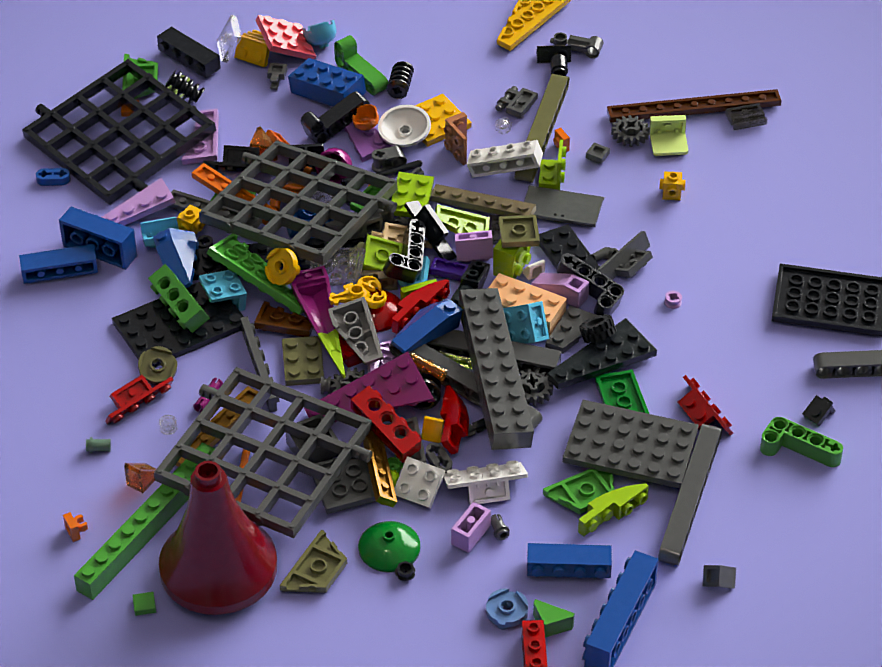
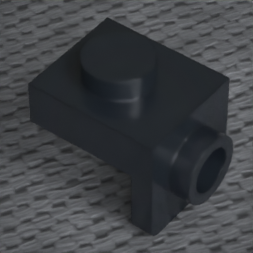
[802,395,836,426]

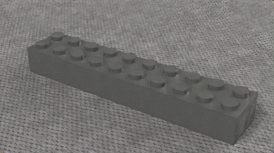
[458,288,534,450]

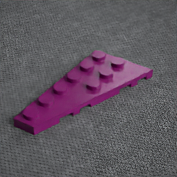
[304,351,435,422]

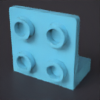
[199,270,247,311]
[503,301,549,344]

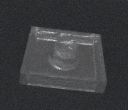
[217,15,242,63]

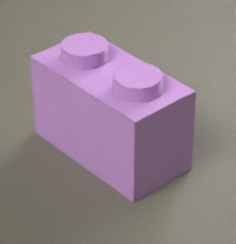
[455,230,493,263]
[451,502,491,553]

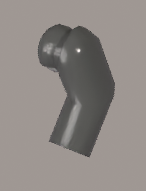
[393,216,413,226]
[591,247,618,262]

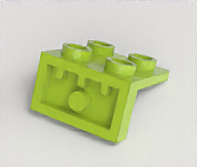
[538,140,567,190]

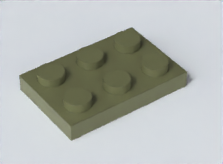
[282,336,324,386]

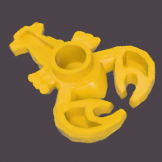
[329,276,387,309]

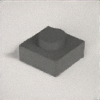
[586,143,610,164]

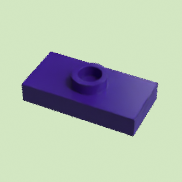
[429,257,469,281]

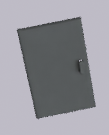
[524,185,604,227]

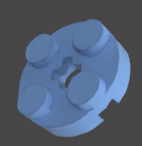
[486,588,528,630]

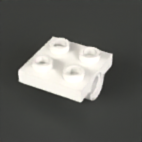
[394,457,445,509]

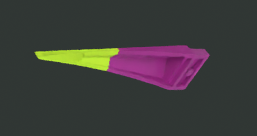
[290,266,346,379]

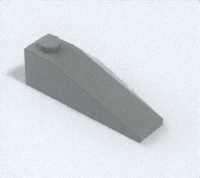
[328,297,384,365]

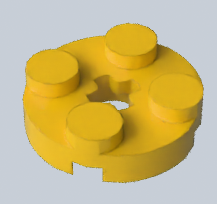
[265,248,300,286]

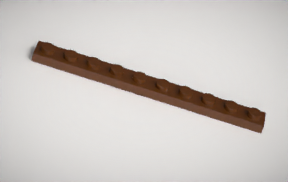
[607,89,782,123]

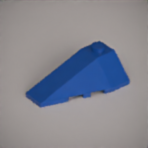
[153,228,199,288]

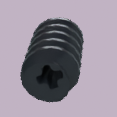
[387,61,414,99]
[165,70,205,104]

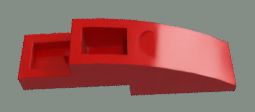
[392,279,450,334]
[440,385,469,455]

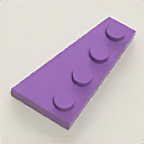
[344,122,391,163]

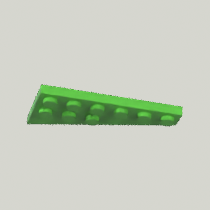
[207,234,304,315]

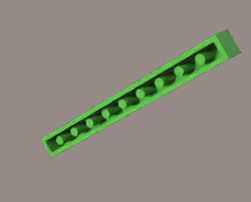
[74,442,215,600]

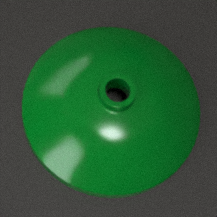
[358,521,420,572]

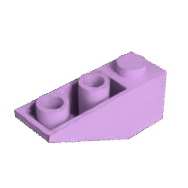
[531,273,589,308]

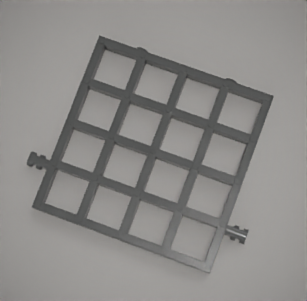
[199,140,397,265]
[154,367,372,538]

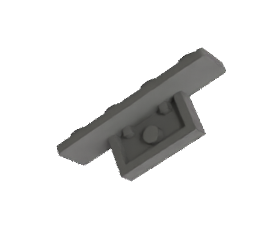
[597,231,653,279]

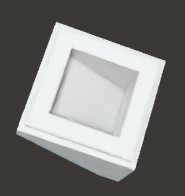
[522,259,545,281]

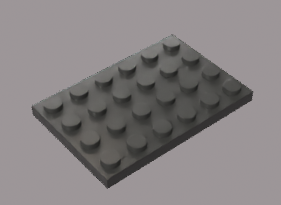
[562,400,699,489]

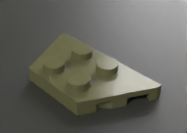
[280,530,348,593]

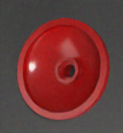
[369,289,401,332]

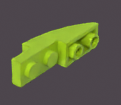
[578,483,649,537]

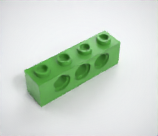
[148,264,210,333]

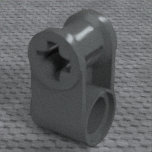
[372,145,407,173]

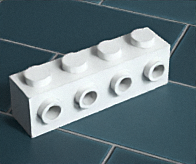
[467,140,543,178]

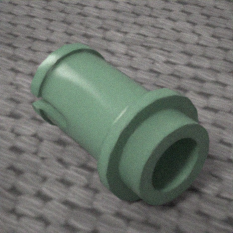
[86,437,111,453]

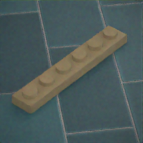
[430,184,536,216]

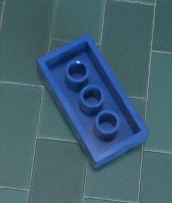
[288,58,366,107]
[59,206,137,270]

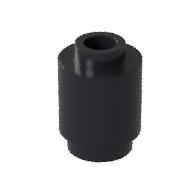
[550,54,568,76]

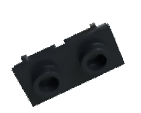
[536,45,571,63]

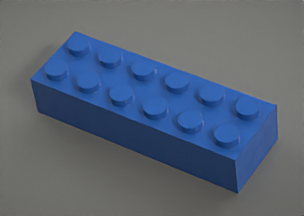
[582,550,659,667]

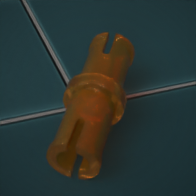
[411,353,448,381]

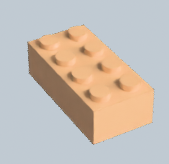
[488,273,567,336]

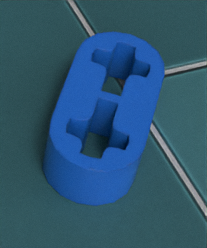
[36,168,71,186]

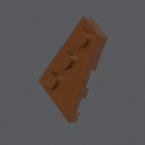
[254,301,313,337]

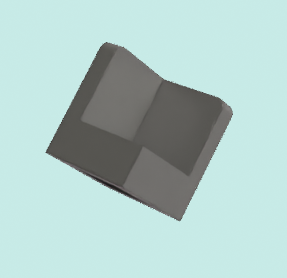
[703,565,736,588]

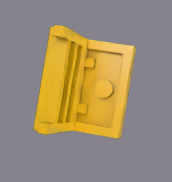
[234,30,270,67]

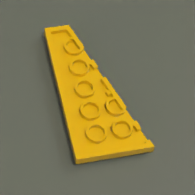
[497,0,571,51]

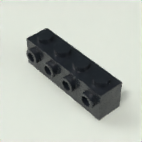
[157,26,221,78]

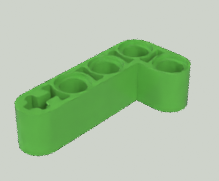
[334,35,388,95]
[760,417,843,467]

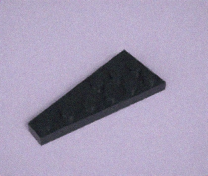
[548,318,657,390]

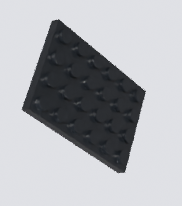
[771,263,882,337]
[112,282,244,367]

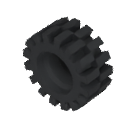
[579,314,617,343]

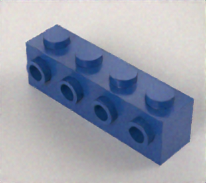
[19,244,98,284]
[527,543,612,579]

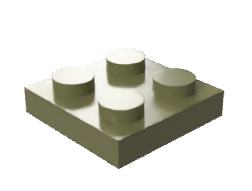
[499,215,540,248]

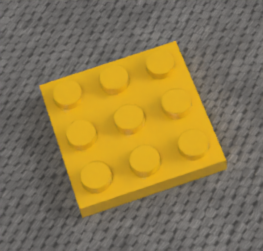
[415,94,472,147]

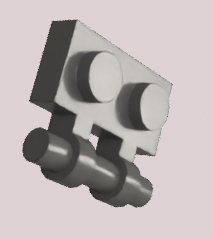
[495,86,538,118]

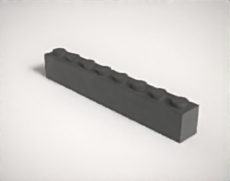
[426,330,561,377]

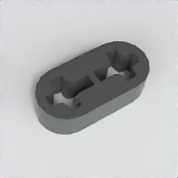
[426,442,452,473]

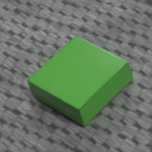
[133,592,156,616]

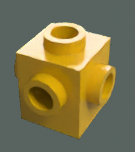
[659,171,686,201]
[177,205,206,234]

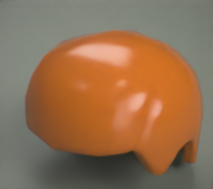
[352,104,379,131]

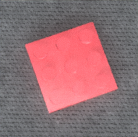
[255,15,316,59]

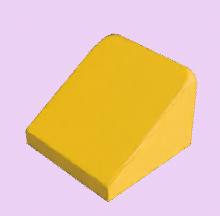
[421,416,444,443]

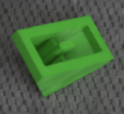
[533,599,575,637]

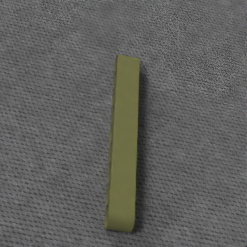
[515,74,570,183]

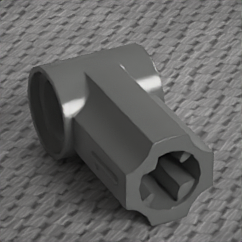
[568,35,604,58]

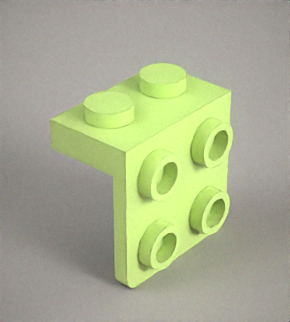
[649,115,688,156]

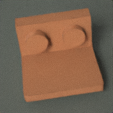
[444,112,467,165]

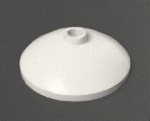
[378,105,431,147]

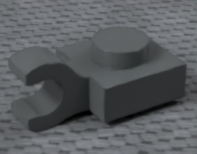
[267,63,287,90]

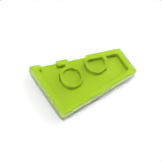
[435,204,490,234]

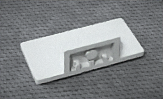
[443,460,528,505]

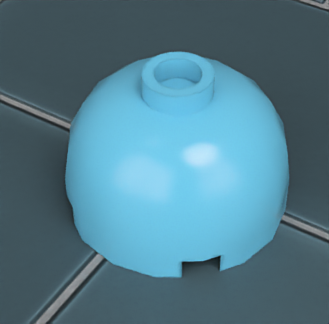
[302,20,337,49]

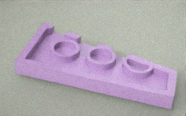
[181,109,219,165]
[102,178,176,226]

